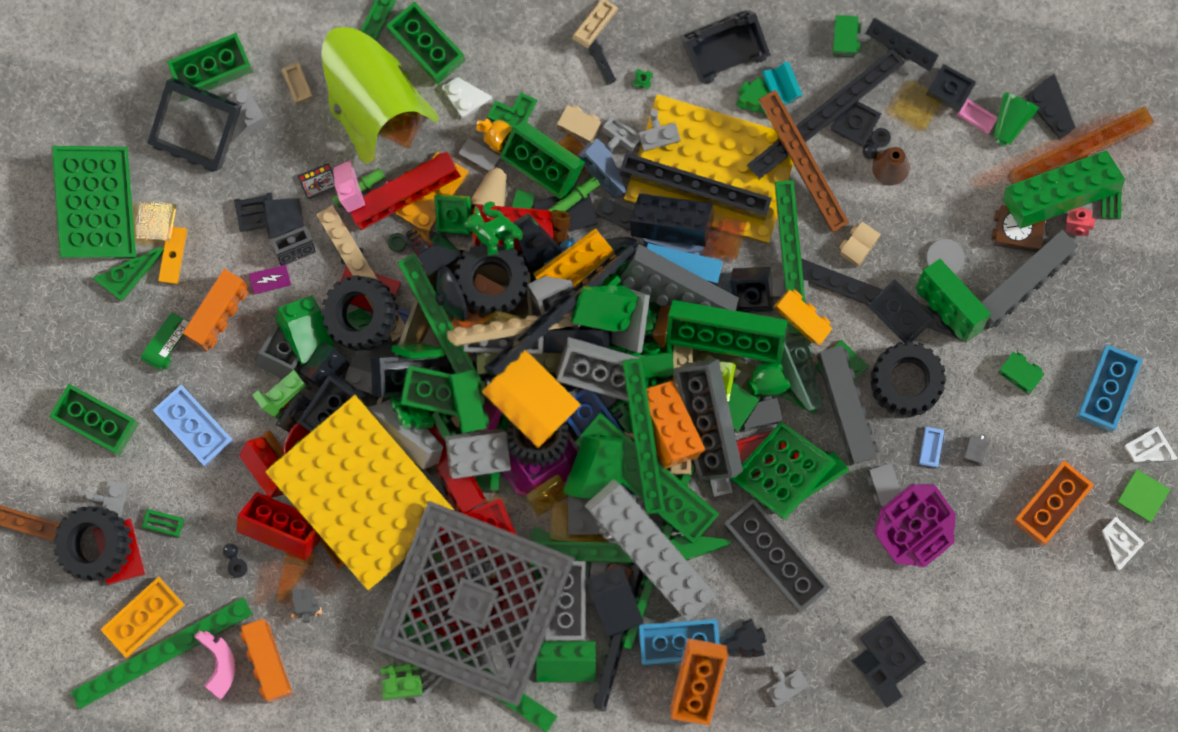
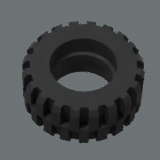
[454,242,528,319]
[321,275,399,350]
[870,341,946,417]
[53,506,132,581]

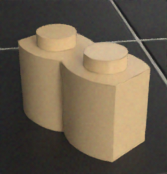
[839,222,881,267]

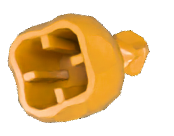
[476,119,513,154]

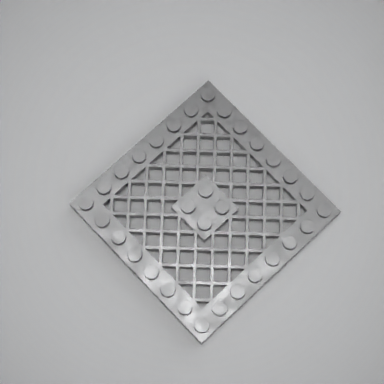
[372,501,575,706]

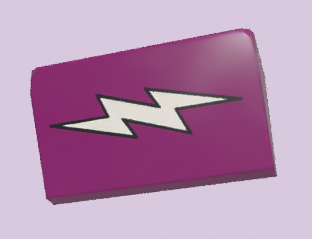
[249,265,291,295]

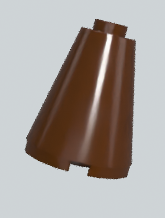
[872,147,910,186]

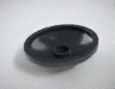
[435,266,468,322]

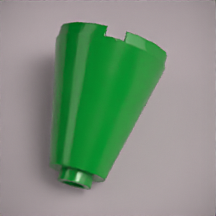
[993,92,1039,147]

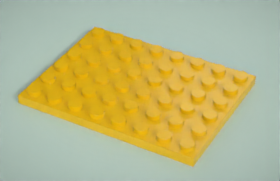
[624,94,793,244]
[266,395,455,590]

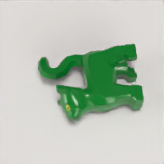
[464,201,523,255]

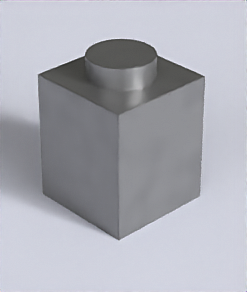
[963,435,990,466]

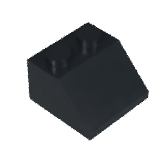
[730,267,773,312]
[300,342,350,389]

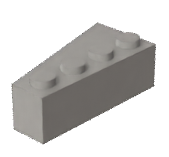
[367,396,443,469]

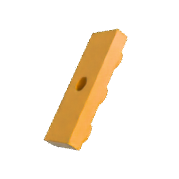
[158,226,188,285]

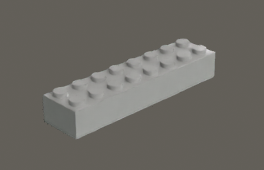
[585,479,716,621]

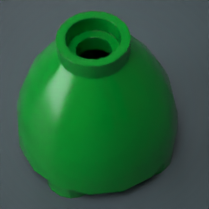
[747,361,791,396]

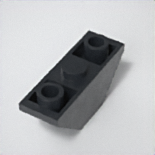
[852,649,903,708]

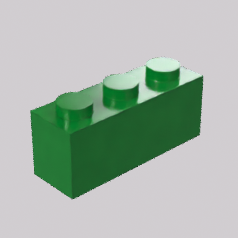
[449,370,489,433]

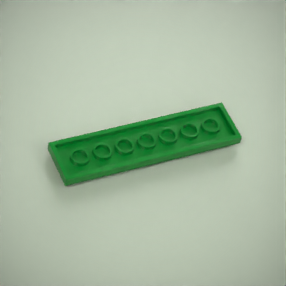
[575,413,719,543]

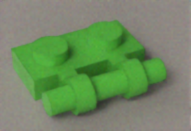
[381,662,423,701]

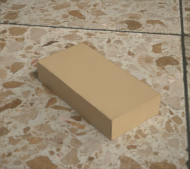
[281,62,313,104]

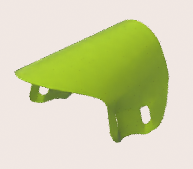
[322,27,439,164]

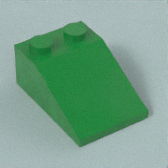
[570,285,639,331]
[275,295,335,365]

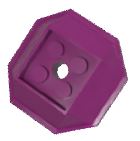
[501,431,579,501]
[873,484,956,568]

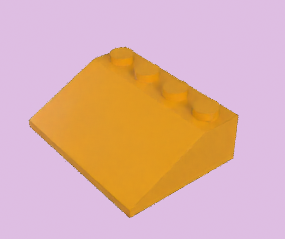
[482,350,581,447]

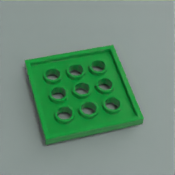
[730,422,836,521]

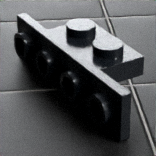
[865,18,939,72]

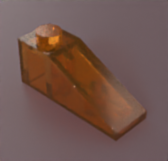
[276,551,315,604]

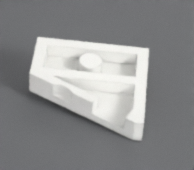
[442,77,493,119]
[1124,427,1177,463]
[1101,517,1144,571]

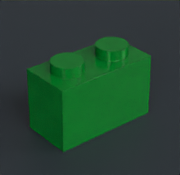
[832,15,861,58]
[998,351,1044,395]

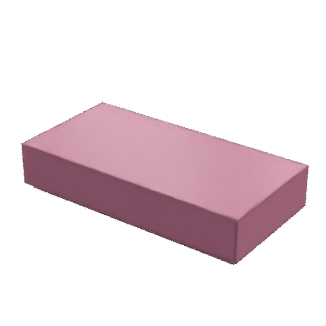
[956,98,998,135]

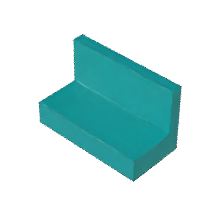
[762,61,803,105]

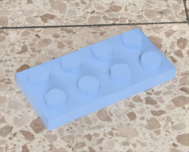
[153,385,234,466]

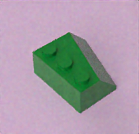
[563,436,623,498]

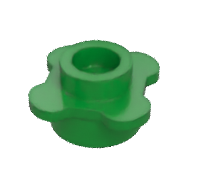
[633,69,653,89]

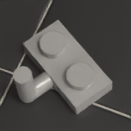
[639,109,681,152]
[601,116,641,153]
[86,481,128,517]
[766,665,810,707]

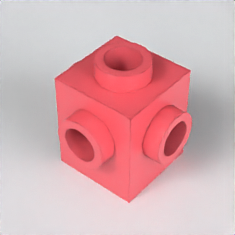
[1065,208,1095,236]

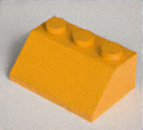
[773,290,833,346]

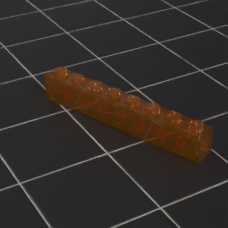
[1007,106,1154,184]

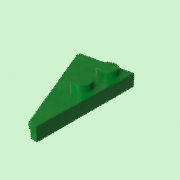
[93,247,164,302]

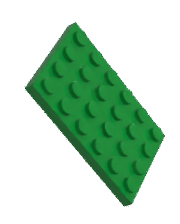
[51,146,136,259]

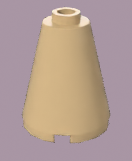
[471,168,506,214]

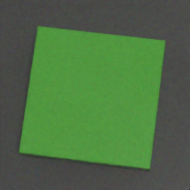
[1117,469,1171,523]

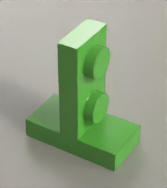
[252,370,307,419]

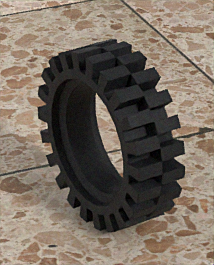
[507,421,568,467]

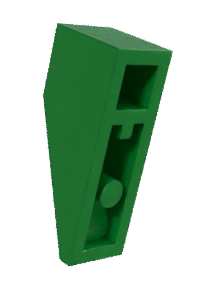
[670,533,731,561]

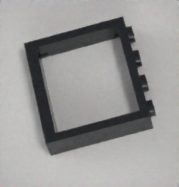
[147,78,242,172]

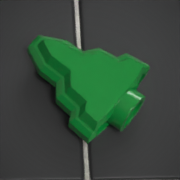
[735,76,770,116]

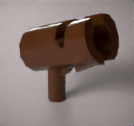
[551,210,571,246]

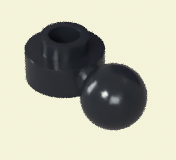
[862,128,891,159]
[223,543,248,578]

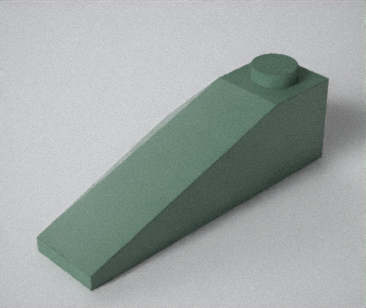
[781,335,823,411]

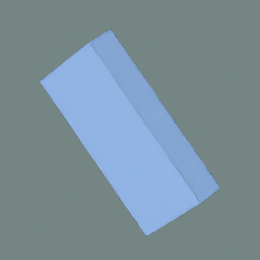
[918,426,944,468]

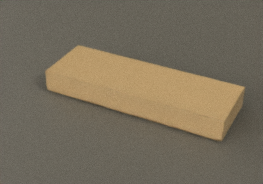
[572,0,618,49]

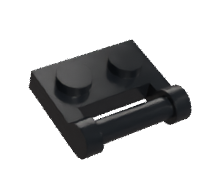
[234,192,273,232]

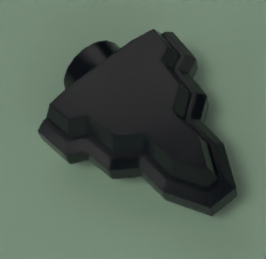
[721,618,767,657]

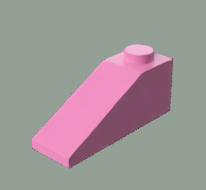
[333,160,365,213]

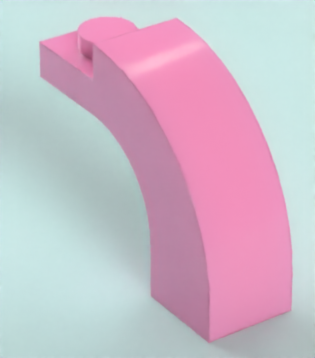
[194,631,235,700]

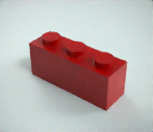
[239,437,284,499]

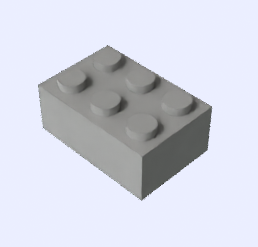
[445,428,511,479]

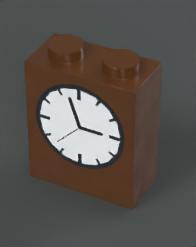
[991,205,1046,253]

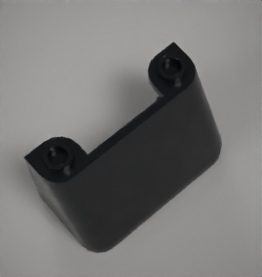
[681,10,771,84]

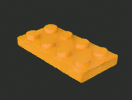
[395,151,469,231]
[534,228,614,287]
[100,576,185,659]

